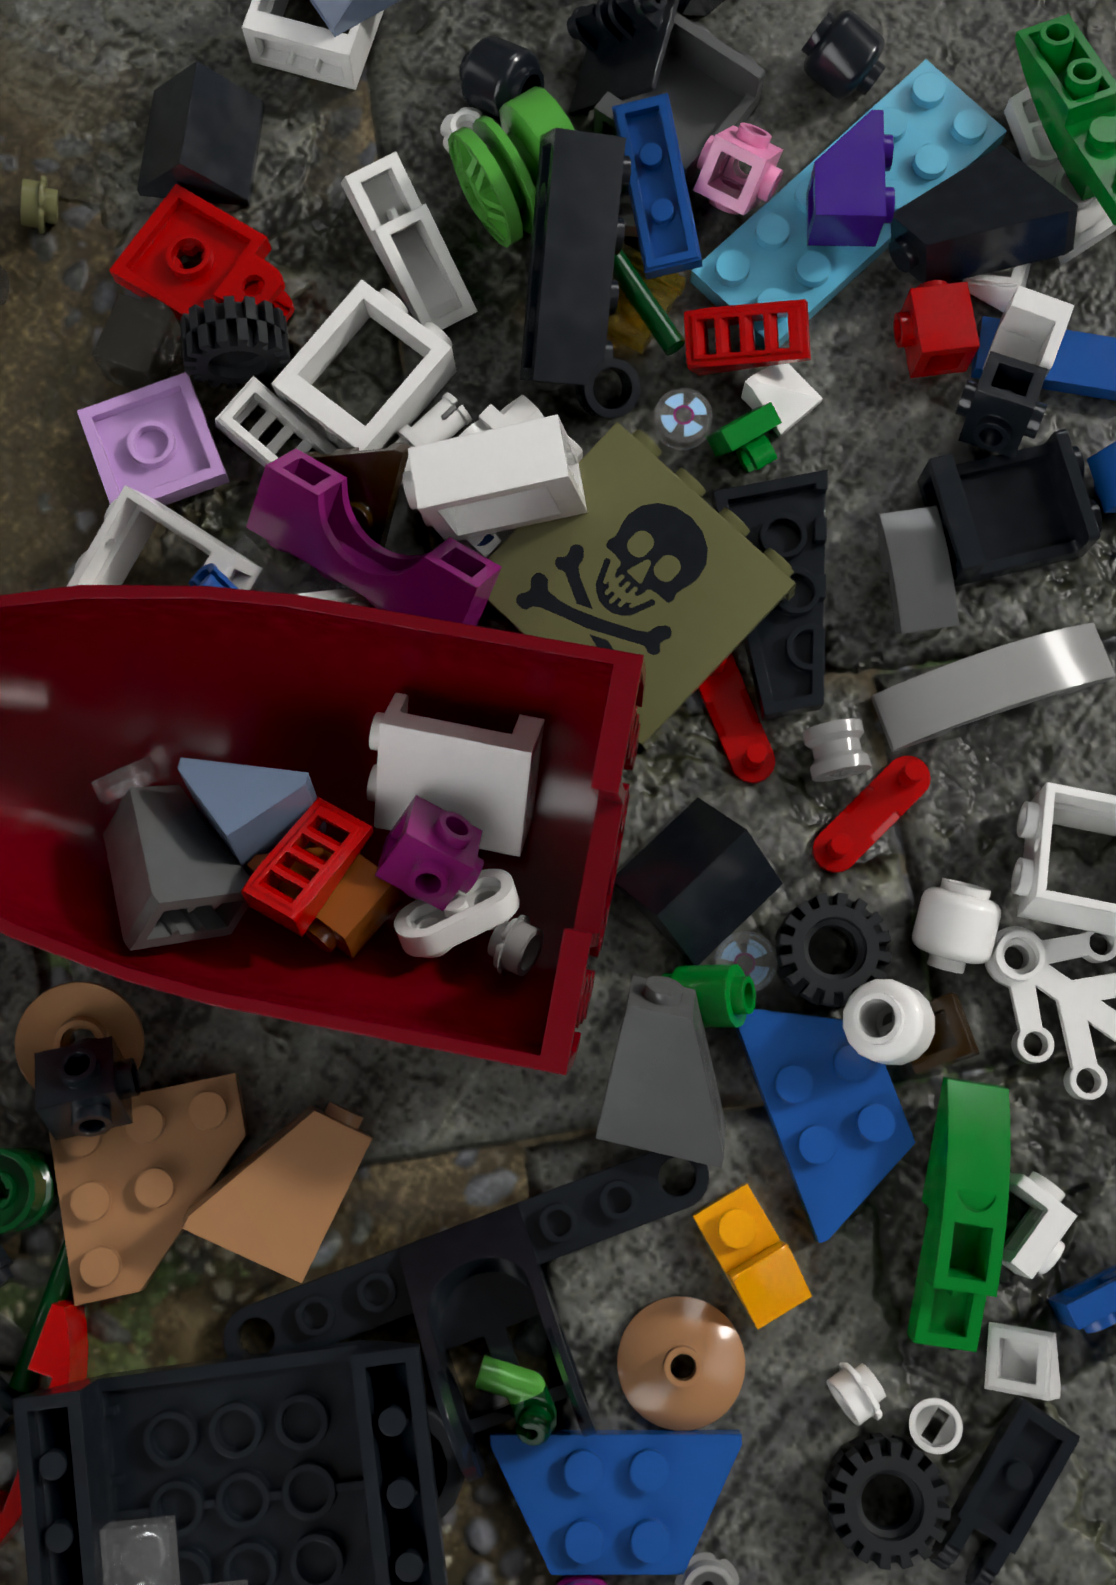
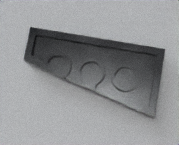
[711,469,828,721]

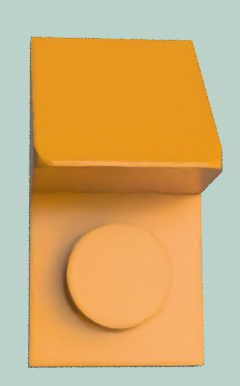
[691,1183,812,1329]

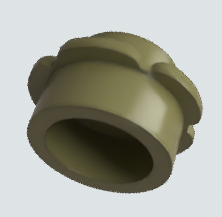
[20,175,59,234]

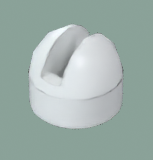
[909,1398,963,1454]

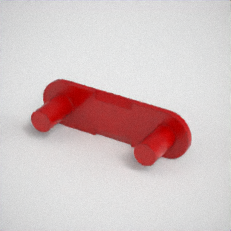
[698,654,775,784]
[812,755,931,873]

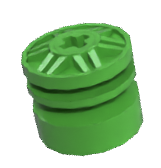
[448,86,575,248]

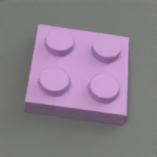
[77,372,229,505]

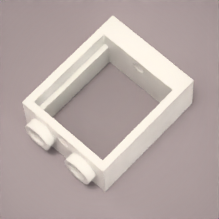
[242,0,384,90]
[271,279,457,451]
[403,414,588,541]
[67,485,263,590]
[1011,782,1116,937]

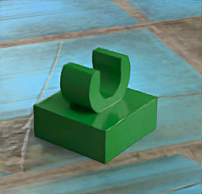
[706,402,782,473]

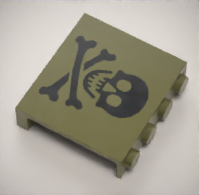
[488,422,796,751]

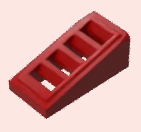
[684,299,811,376]
[241,797,374,937]

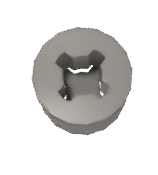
[802,718,872,782]

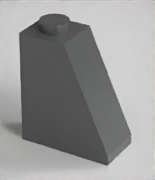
[103,785,250,951]
[596,975,726,1168]

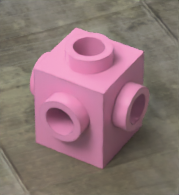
[693,123,783,216]

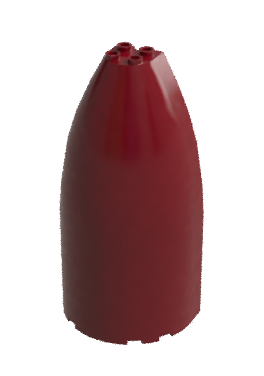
[0,585,646,1075]

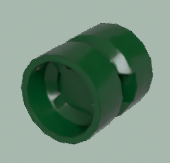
[0,1147,59,1235]

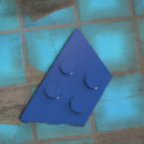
[736,1009,916,1243]
[490,1430,742,1575]

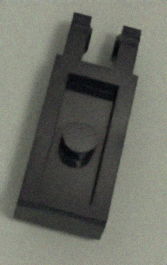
[929,1395,1080,1585]

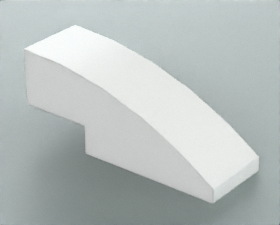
[341,151,478,330]

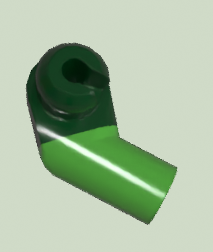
[475,1355,557,1446]

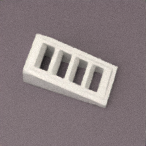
[215,376,337,467]

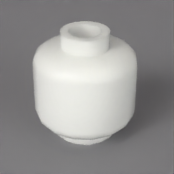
[912,878,1001,974]
[843,979,935,1065]

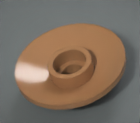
[15,981,145,1089]
[617,1296,745,1431]

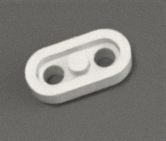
[394,869,520,958]

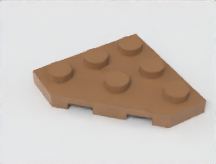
[49,1073,249,1306]

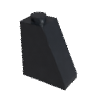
[889,145,1078,283]

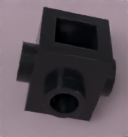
[955,351,1048,458]
[34,1036,141,1141]

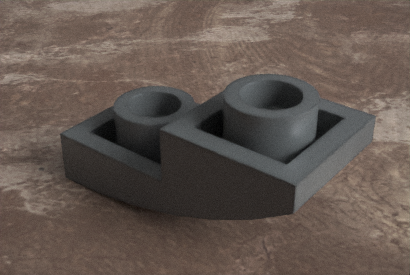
[876,506,959,634]

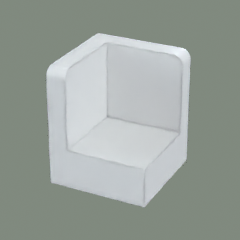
[982,285,1075,377]

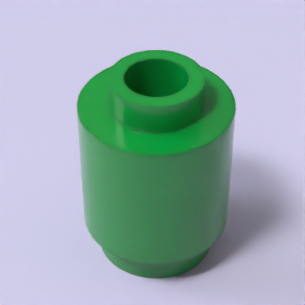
[662,964,756,1028]

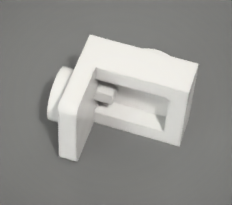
[1002,1171,1077,1279]

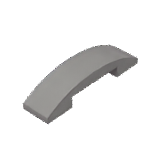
[871,622,1116,752]

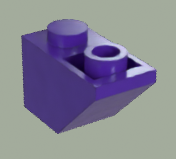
[806,110,895,247]

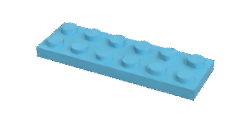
[690,59,1007,350]

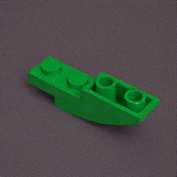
[1015,13,1116,226]
[907,1077,1011,1352]

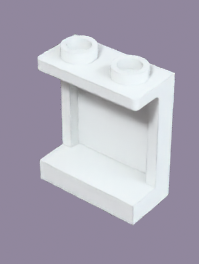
[367,693,545,857]

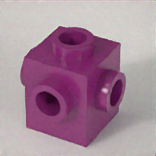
[375,795,484,911]

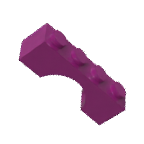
[246,448,502,626]

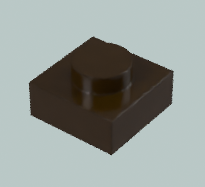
[911,992,980,1075]

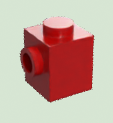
[893,280,980,378]

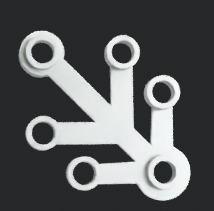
[984,926,1116,1100]

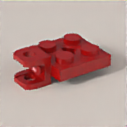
[109,184,295,322]

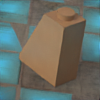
[182,1101,373,1283]

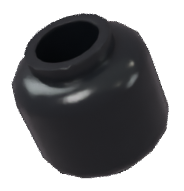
[801,10,886,100]
[459,36,545,120]

